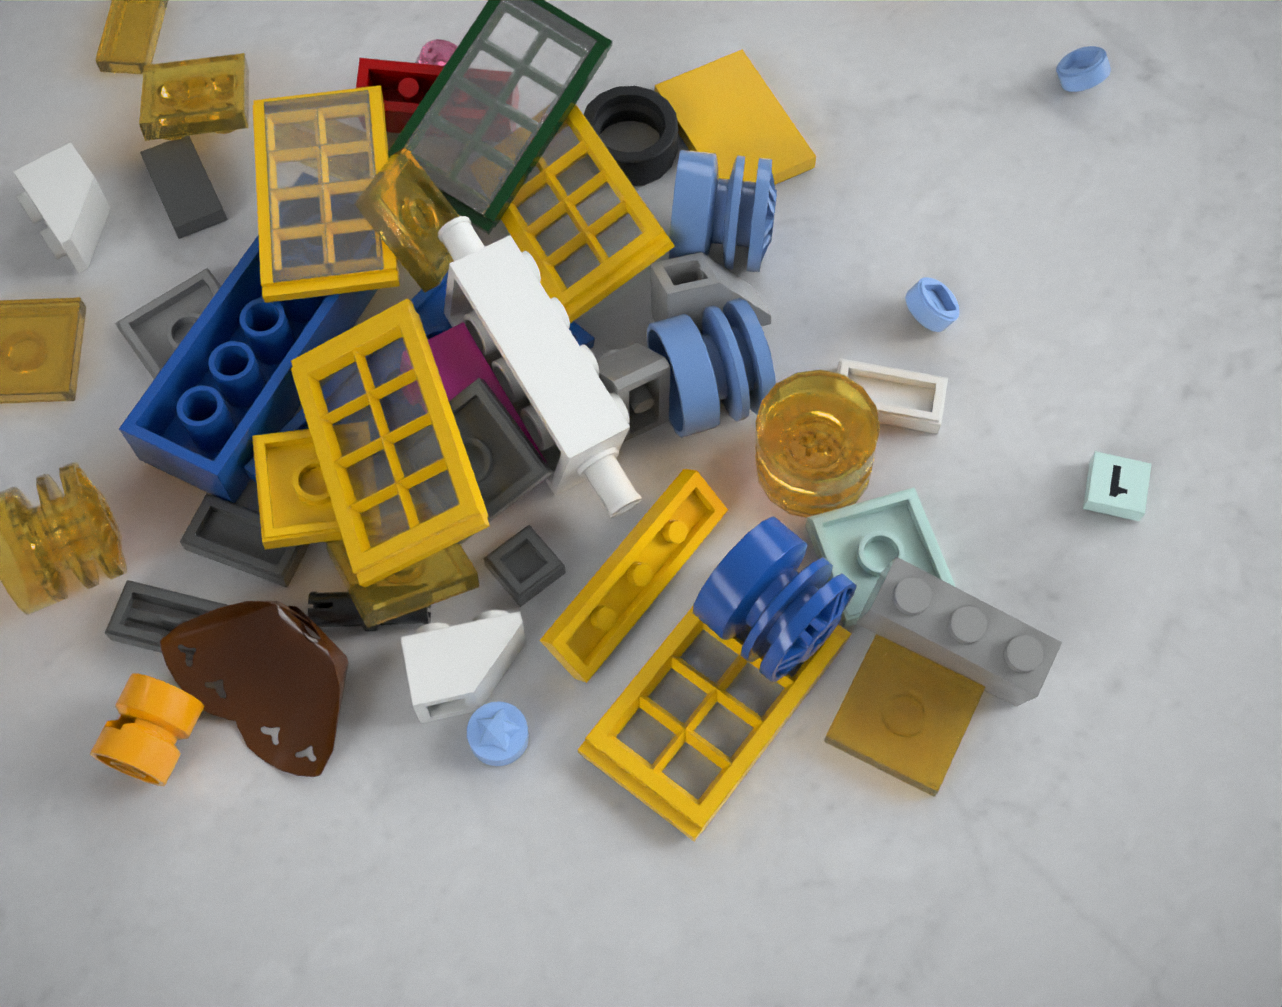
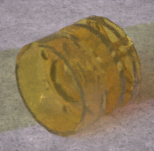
[755,370,880,518]
[0,462,127,615]

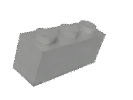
[856,557,1062,707]

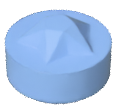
[1056,46,1111,92]
[905,277,959,332]
[467,701,529,766]

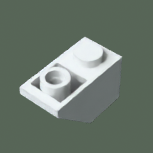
[13,142,111,273]
[401,610,526,723]

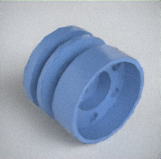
[669,150,777,272]
[647,298,777,438]

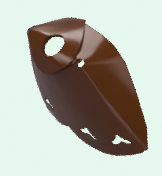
[160,601,349,777]

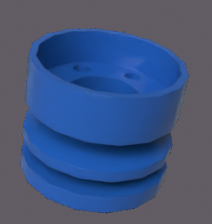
[693,516,857,682]

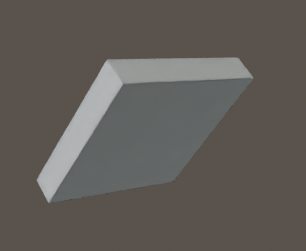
[115,268,221,379]

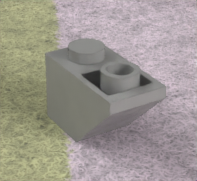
[650,252,771,335]

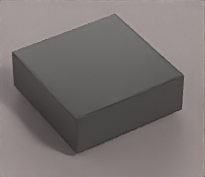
[483,525,566,607]

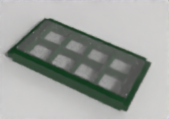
[388,0,612,235]

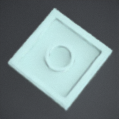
[805,487,956,627]

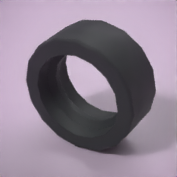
[584,85,678,186]

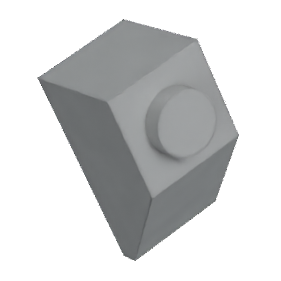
[597,343,670,442]

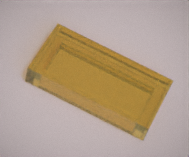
[95,0,168,75]

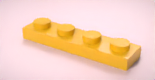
[539,469,728,683]

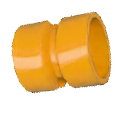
[90,673,204,787]

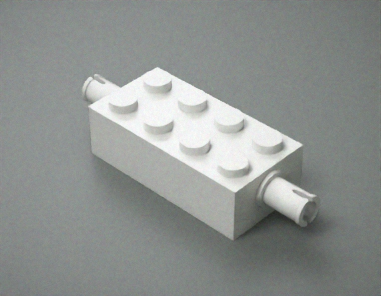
[438,216,642,519]

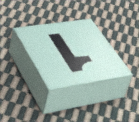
[1083,451,1152,521]

